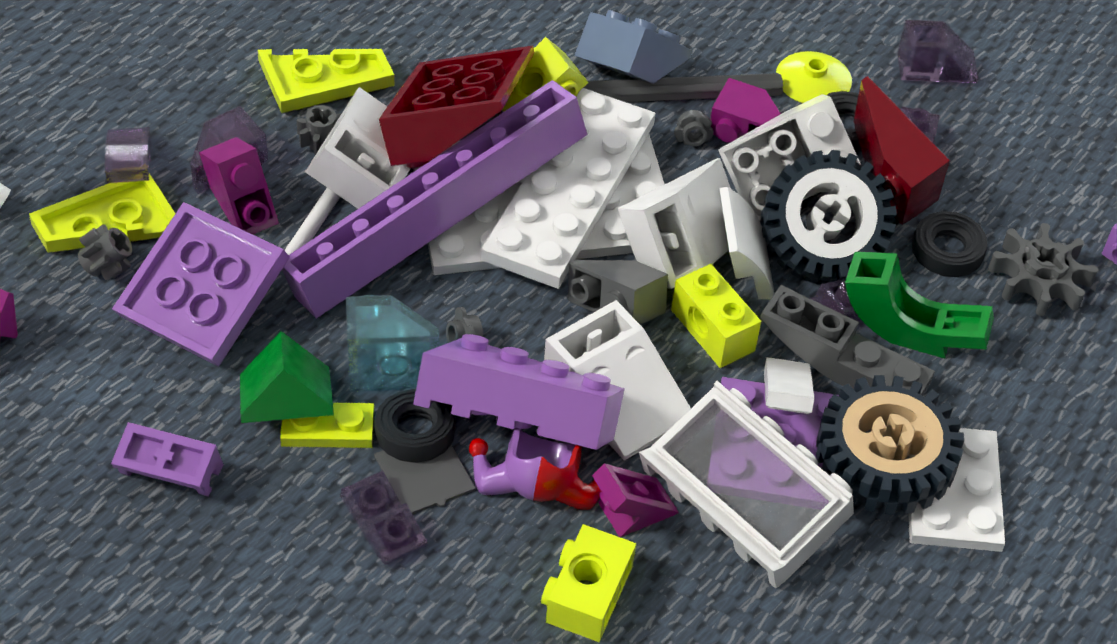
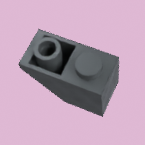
[568,260,668,325]

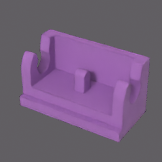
[111,422,224,496]

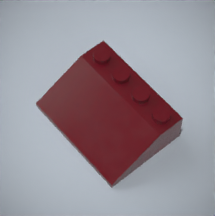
[379,45,535,168]

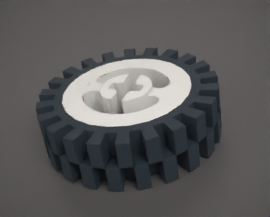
[761,150,897,284]

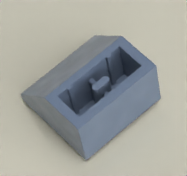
[574,10,693,84]

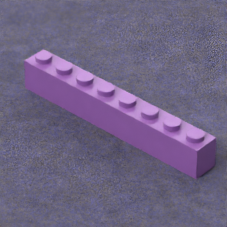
[282,80,588,318]

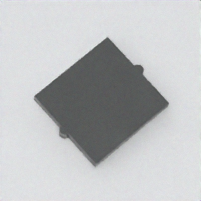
[374,445,476,517]

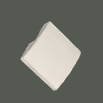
[719,187,775,300]

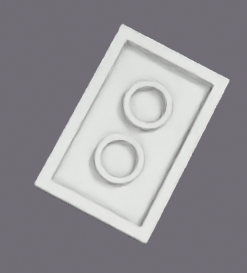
[907,428,1005,552]

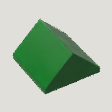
[240,331,334,423]

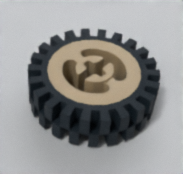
[816,375,964,515]

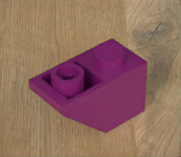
[710,78,781,142]
[199,137,279,235]

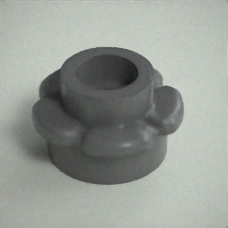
[674,110,714,146]

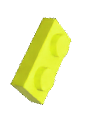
[280,403,374,448]

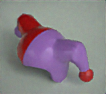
[469,428,601,510]

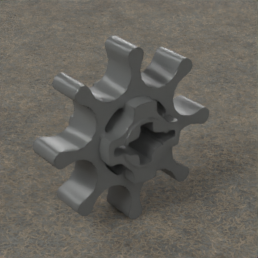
[988,223,1098,316]

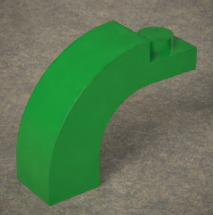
[845,252,994,359]

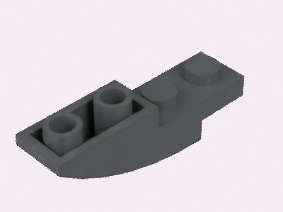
[760,285,935,396]

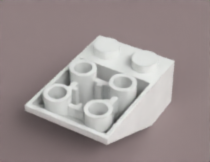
[305,87,411,209]
[718,94,861,221]
[617,158,731,289]
[544,300,691,461]

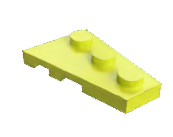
[258,49,395,113]
[29,169,176,253]

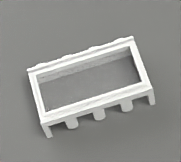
[639,381,854,588]

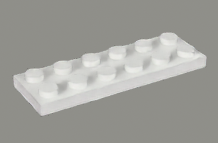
[481,88,655,289]

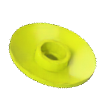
[776,51,852,103]

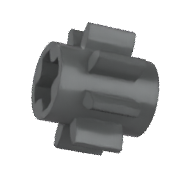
[296,105,342,155]
[78,224,132,281]

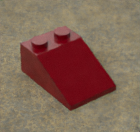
[853,76,950,225]

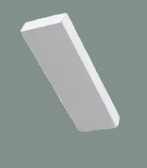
[764,357,815,414]

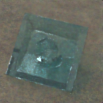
[346,295,439,392]

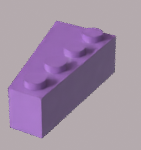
[413,334,625,450]

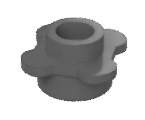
[446,307,483,343]

